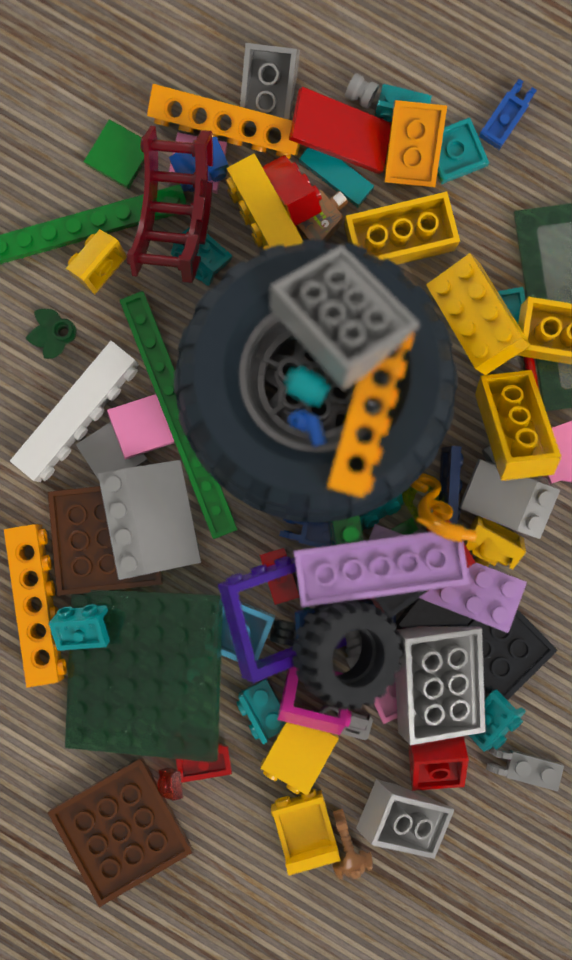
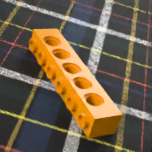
[147,84,300,159]
[327,333,415,498]
[4,524,67,688]

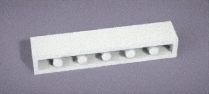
[10,341,139,483]

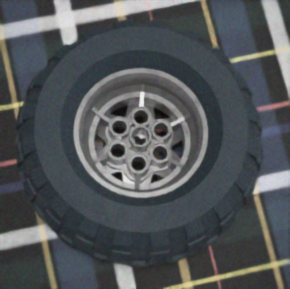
[174,239,458,522]

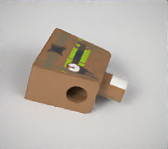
[295,190,348,243]

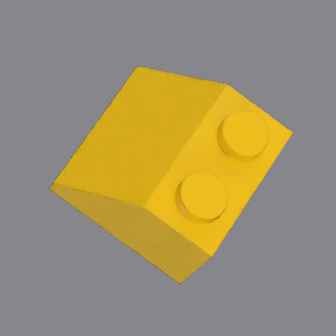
[66,229,127,295]

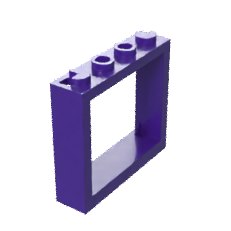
[218,556,347,683]

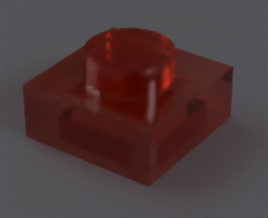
[157,767,183,801]

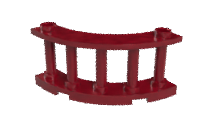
[127,126,213,283]

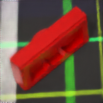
[260,548,300,605]

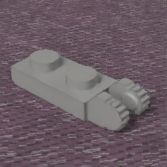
[486,748,564,792]

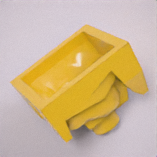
[464,515,526,570]

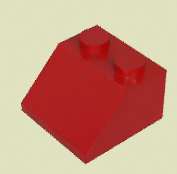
[408,736,469,791]

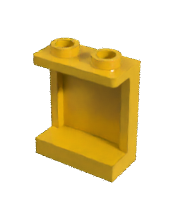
[260,722,339,795]
[271,789,340,876]

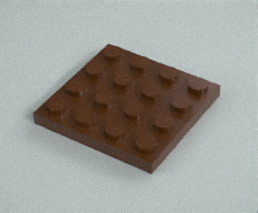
[48,486,163,596]
[47,756,194,907]

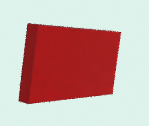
[289,86,391,174]

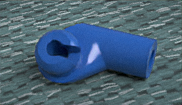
[289,410,327,447]

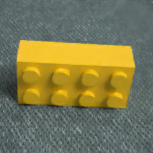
[225,153,303,250]
[344,191,460,265]
[426,253,531,375]
[517,297,572,365]
[475,370,562,481]

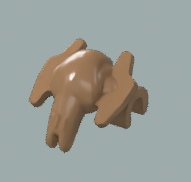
[332,809,373,879]

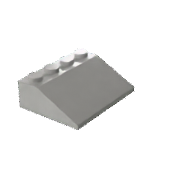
[270,245,420,389]
[98,460,201,580]
[395,627,486,745]

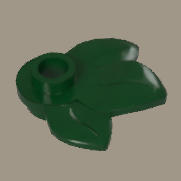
[26,309,77,359]

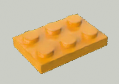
[384,100,447,187]

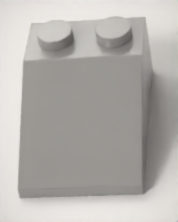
[240,43,300,131]
[459,458,560,539]
[356,779,454,859]

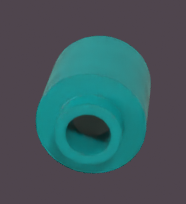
[284,366,330,407]

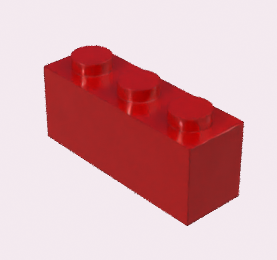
[262,155,322,226]

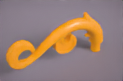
[410,473,477,542]

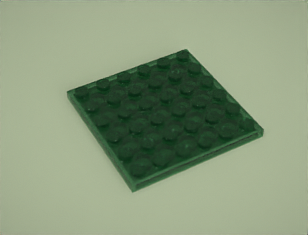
[65,590,223,762]

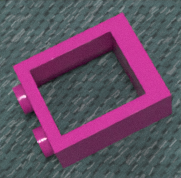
[277,666,352,735]

